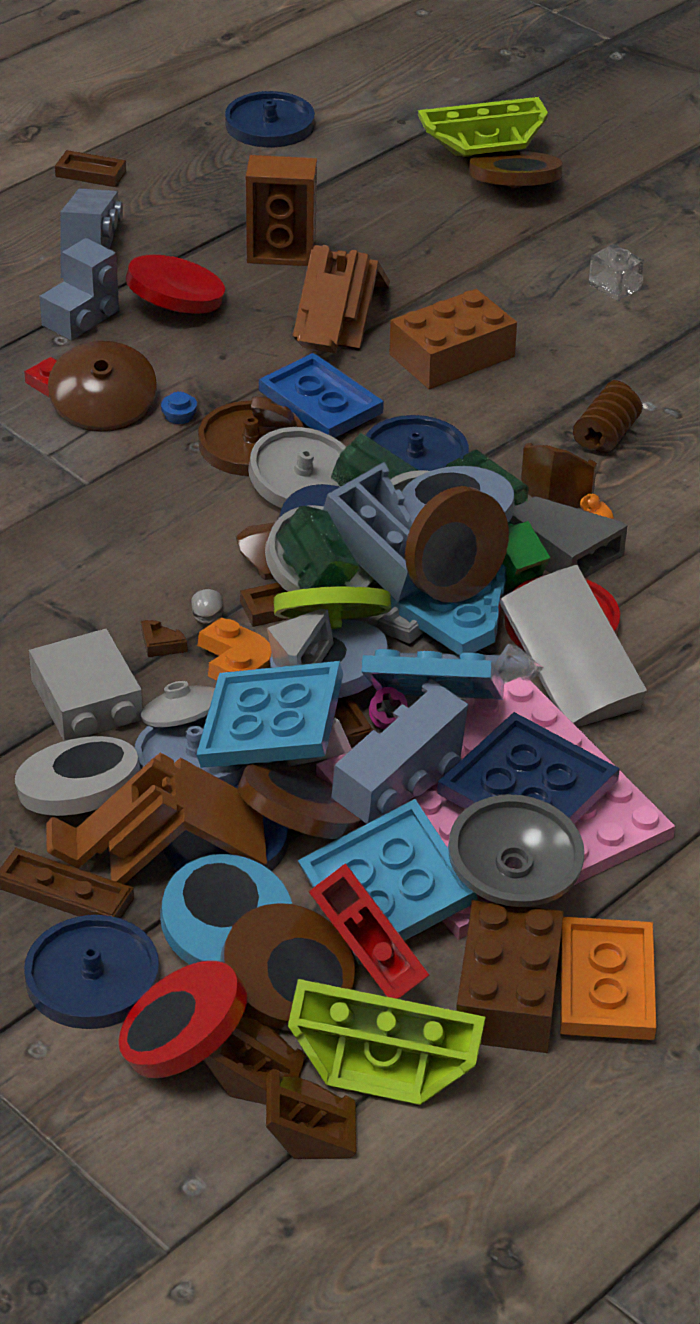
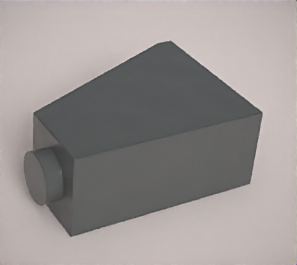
[508,496,628,578]

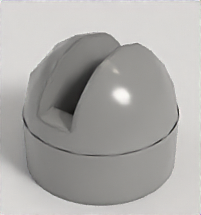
[191,589,224,625]

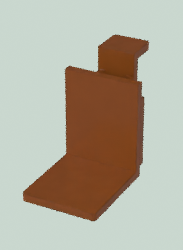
[293,245,390,353]
[46,752,267,884]

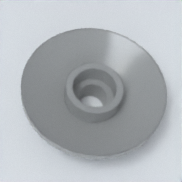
[141,681,215,727]

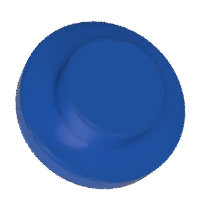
[161,392,197,424]

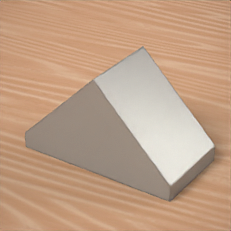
[267,609,334,667]

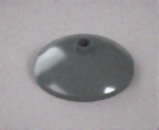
[448,795,585,907]

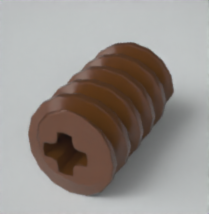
[573,380,643,452]

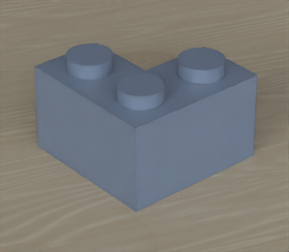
[39,238,119,341]

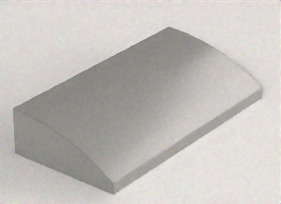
[500,565,647,727]

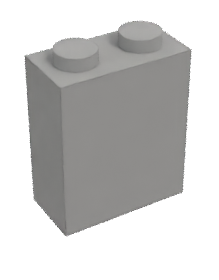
[29,629,142,741]

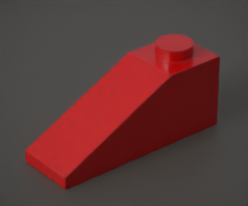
[308,863,430,999]

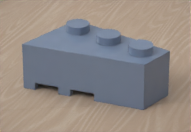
[61,188,123,278]
[319,462,418,602]
[331,679,468,824]

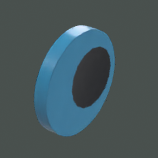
[160,854,292,965]

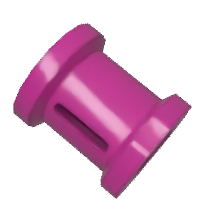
[369,687,407,730]

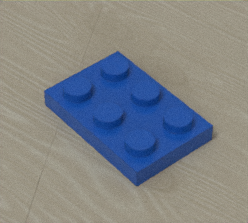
[259,353,384,438]

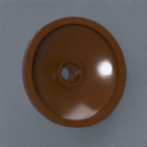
[48,341,157,431]

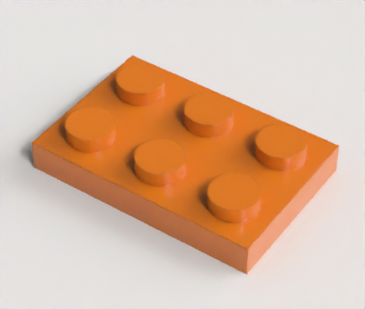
[560,917,656,1040]

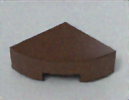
[251,396,294,427]
[141,620,188,657]

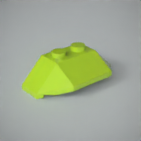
[418,97,548,157]
[288,979,486,1105]

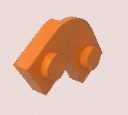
[197,617,272,680]

